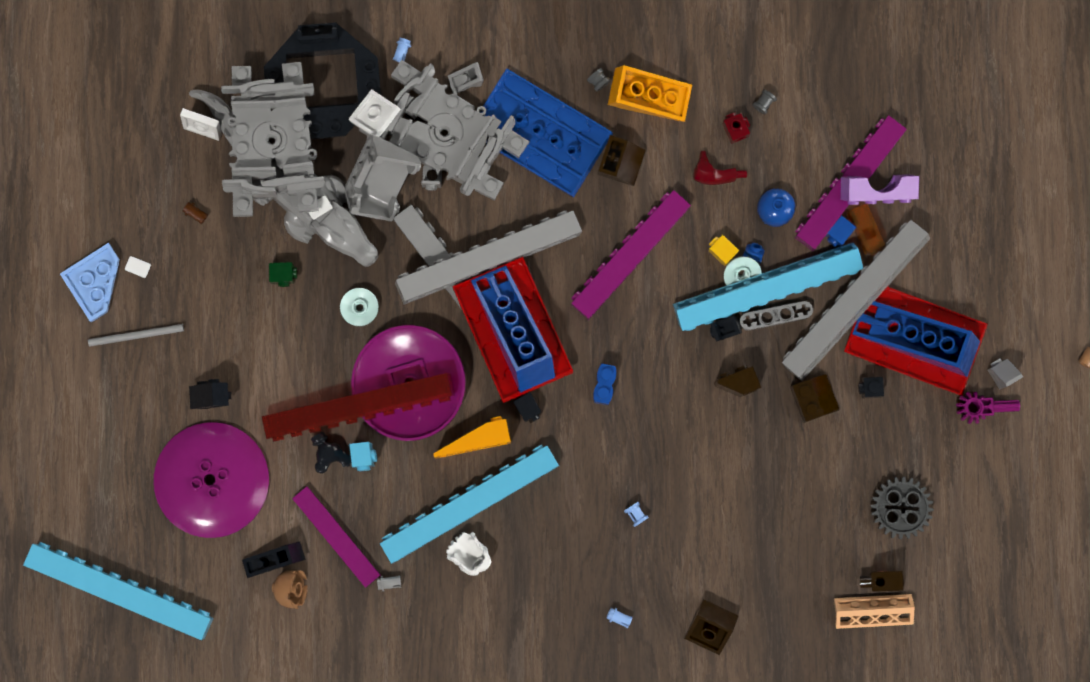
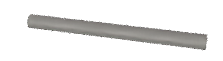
[88,324,184,347]

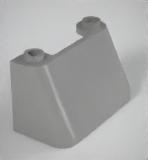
[345,135,421,221]

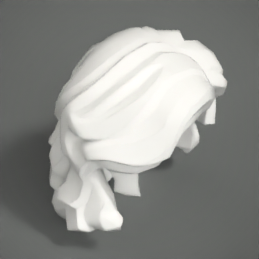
[446,532,491,576]

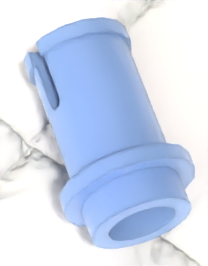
[393,38,411,62]
[606,608,632,628]

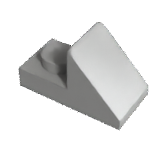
[448,62,483,94]

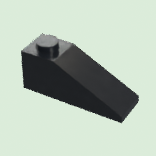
[242,542,306,578]

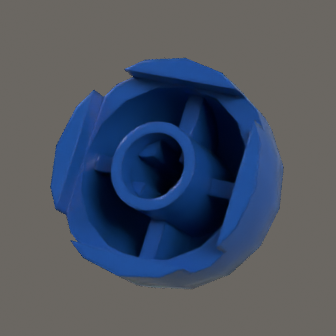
[757,188,795,227]

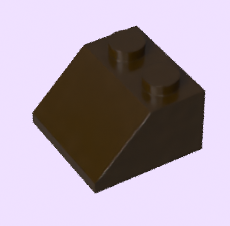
[790,374,840,423]
[684,599,738,655]

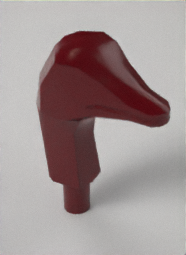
[693,151,747,185]

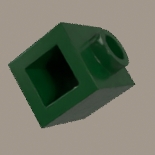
[269,262,298,287]

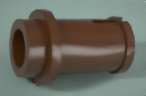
[183,202,208,225]

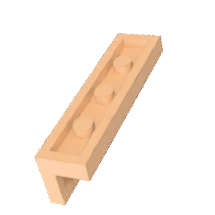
[834,594,915,629]

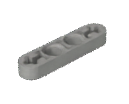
[739,301,813,331]

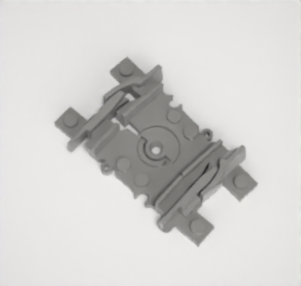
[359,60,529,201]
[221,62,325,217]

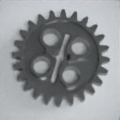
[870,477,934,539]

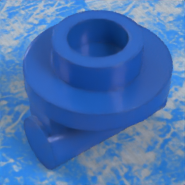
[742,243,765,264]

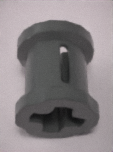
[752,89,777,115]

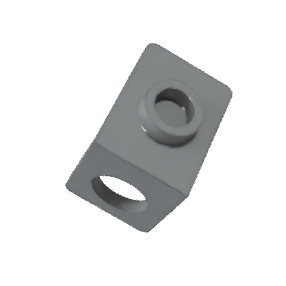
[421,165,442,190]

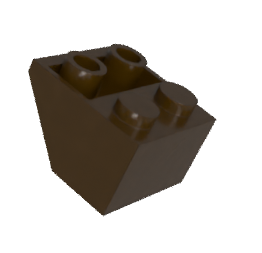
[598,135,646,186]
[714,365,762,397]

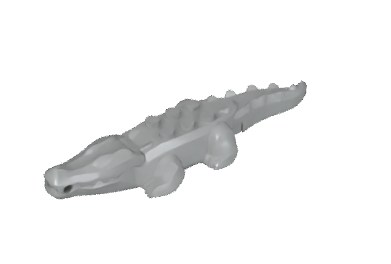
[189,90,378,267]

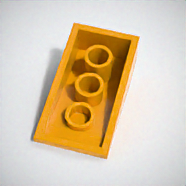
[608,65,692,122]
[433,416,511,459]

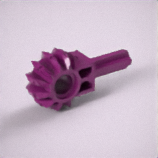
[956,392,1020,424]

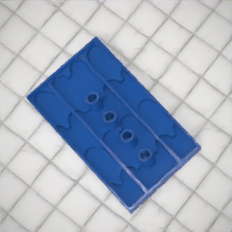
[480,68,613,198]

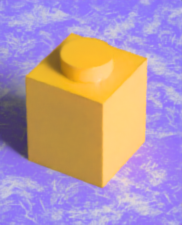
[708,235,739,266]

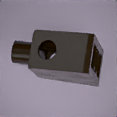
[860,571,904,592]

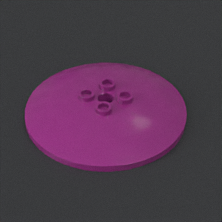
[351,325,466,441]
[154,423,269,538]

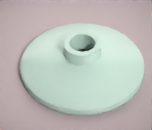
[724,256,762,285]
[340,288,379,326]

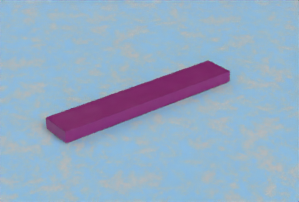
[292,486,381,588]

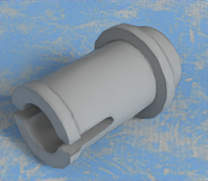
[377,575,401,591]

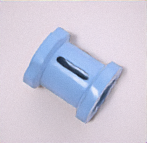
[624,502,649,527]

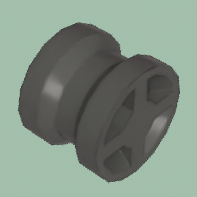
[587,68,611,92]

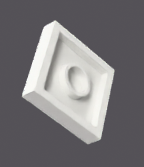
[348,89,401,137]
[180,108,222,141]

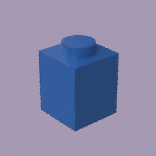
[826,215,856,247]

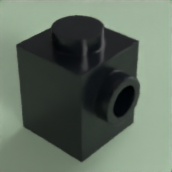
[858,377,884,399]

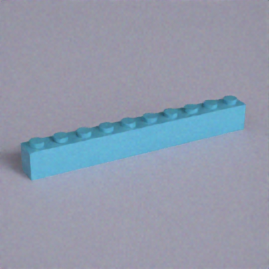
[673,243,863,331]
[380,445,559,564]
[23,542,213,640]

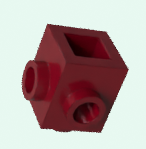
[722,112,750,144]

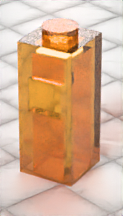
[847,204,885,256]

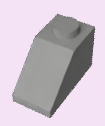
[988,358,1023,390]

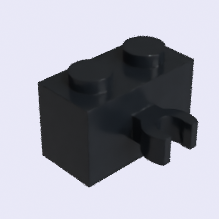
[189,379,232,409]

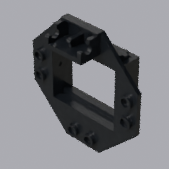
[264,22,381,139]

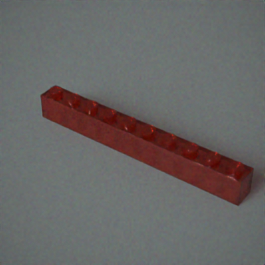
[261,373,455,442]

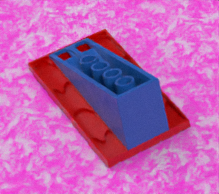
[452,257,573,403]
[844,287,988,396]

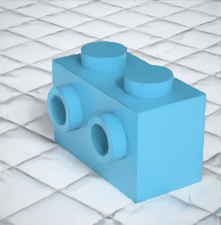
[350,442,377,472]

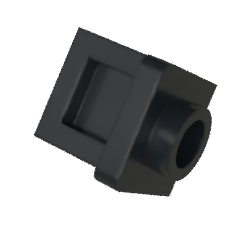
[710,315,742,342]

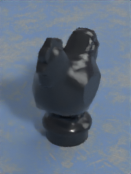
[311,431,352,474]

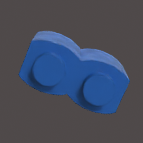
[593,364,616,405]

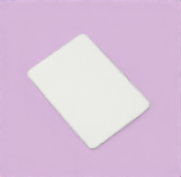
[308,195,333,220]
[125,256,151,278]

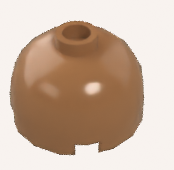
[272,570,307,609]

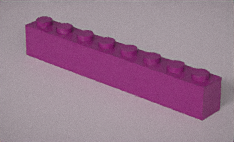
[795,115,907,252]
[571,190,691,320]

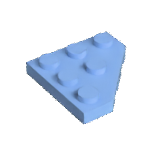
[60,243,120,322]

